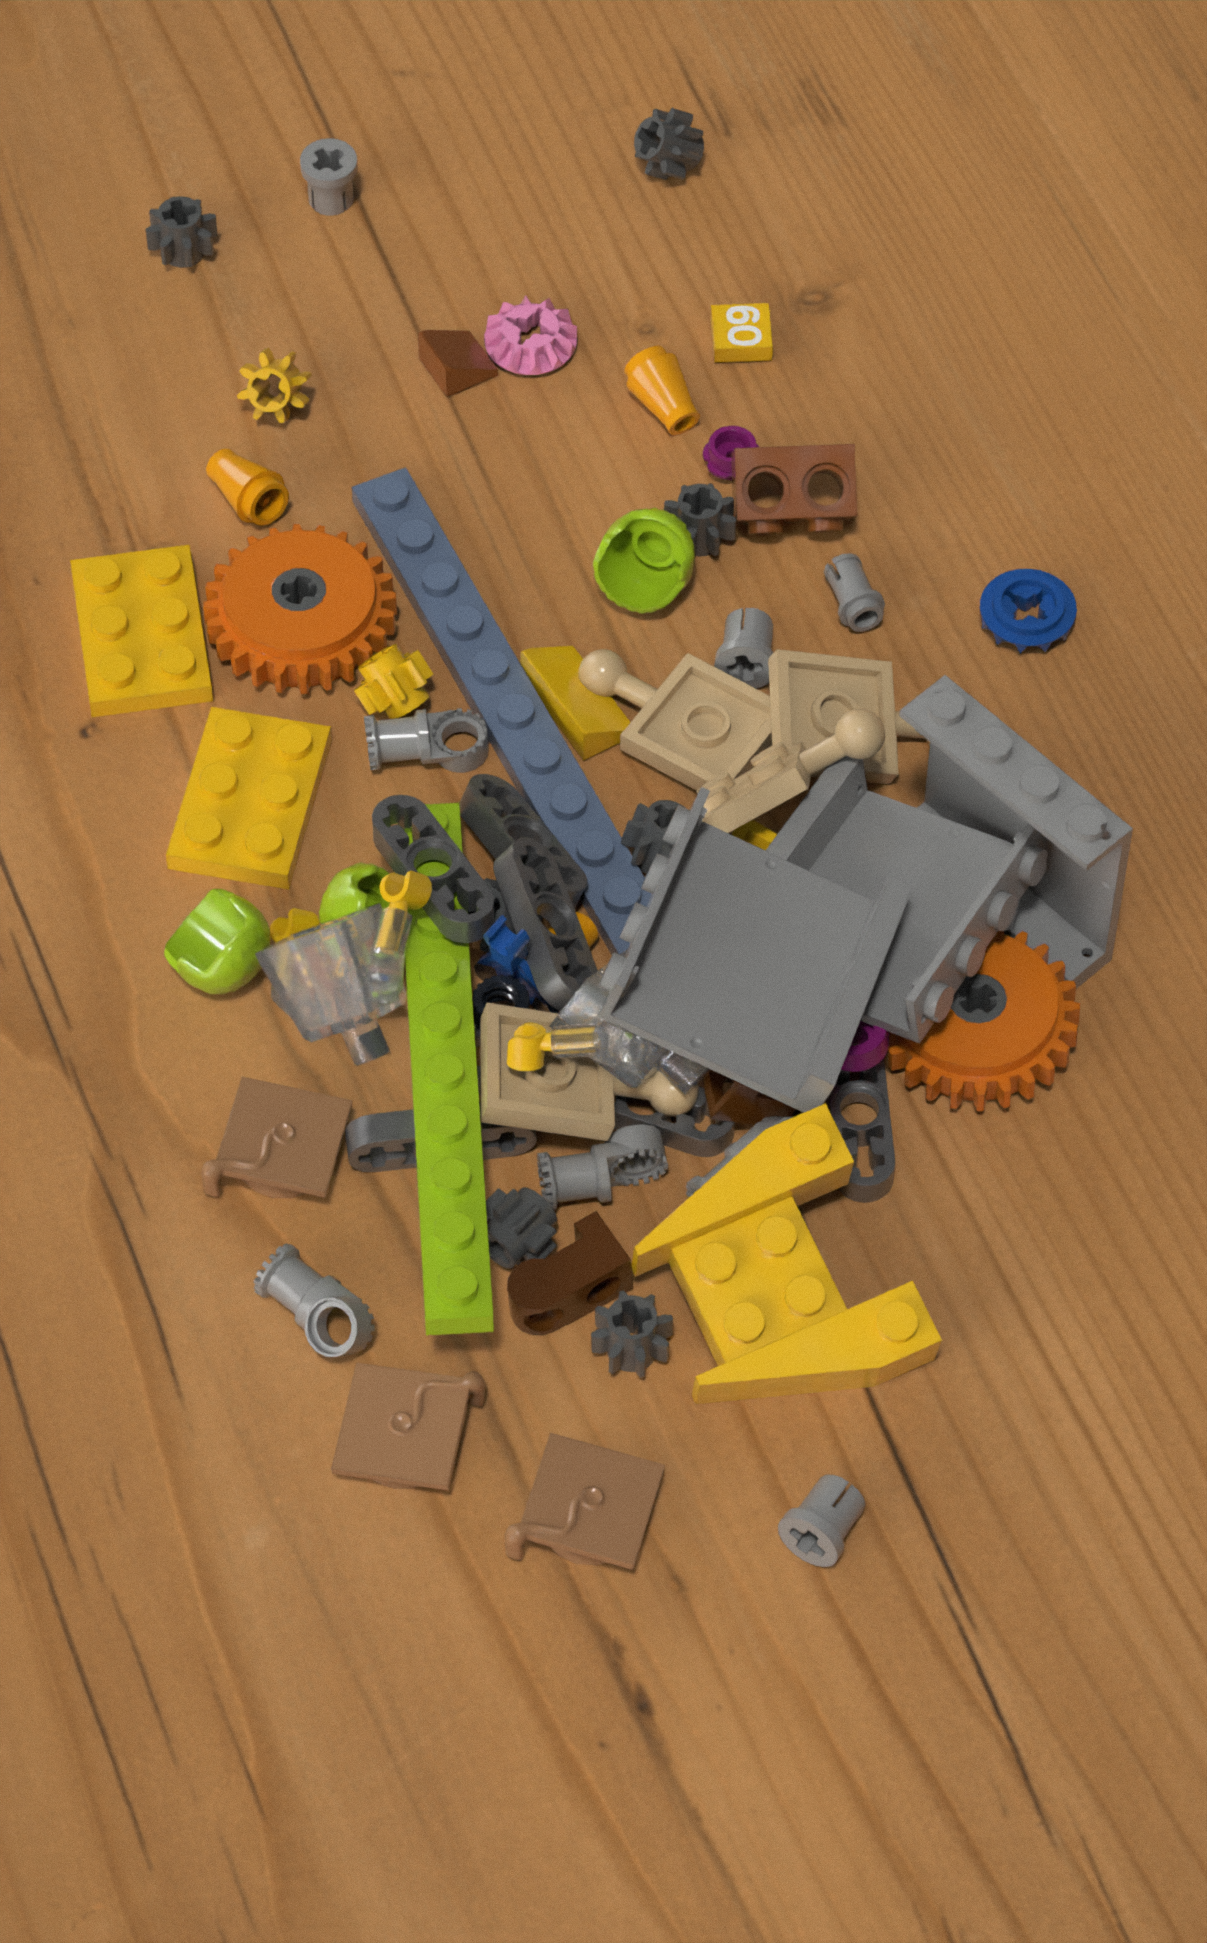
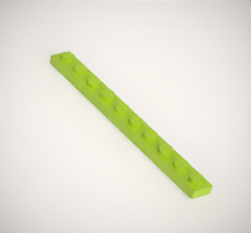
[398,803,494,1336]

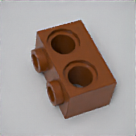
[731,444,857,535]

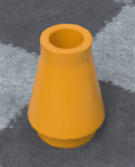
[624,345,700,435]
[206,448,289,525]

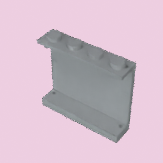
[899,675,1133,989]
[765,756,1048,1044]
[597,787,914,1112]

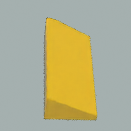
[520,646,630,761]

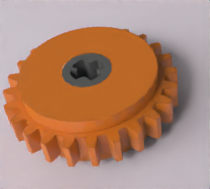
[203,524,397,694]
[888,930,1080,1111]

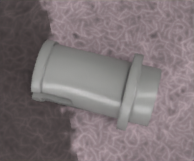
[824,553,885,632]

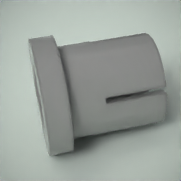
[300,138,358,216]
[714,608,774,689]
[778,1474,865,1567]

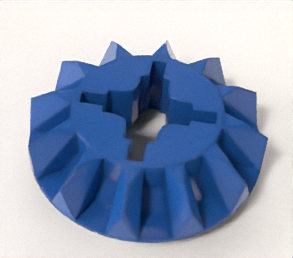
[979,569,1077,654]

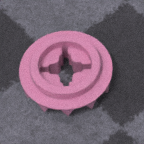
[484,295,577,375]

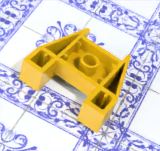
[632,1103,942,1404]

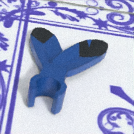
[474,915,558,1013]

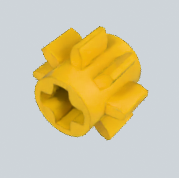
[237,348,312,423]
[354,644,433,719]

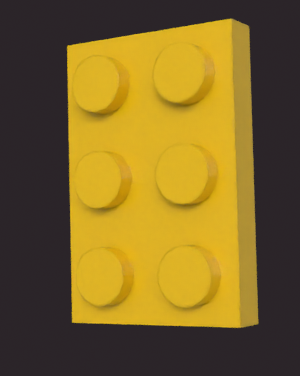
[70,544,213,717]
[166,707,332,890]

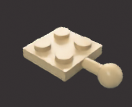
[578,649,772,790]
[768,649,930,784]
[692,709,885,833]
[480,1003,699,1141]

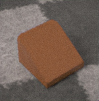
[418,330,498,397]

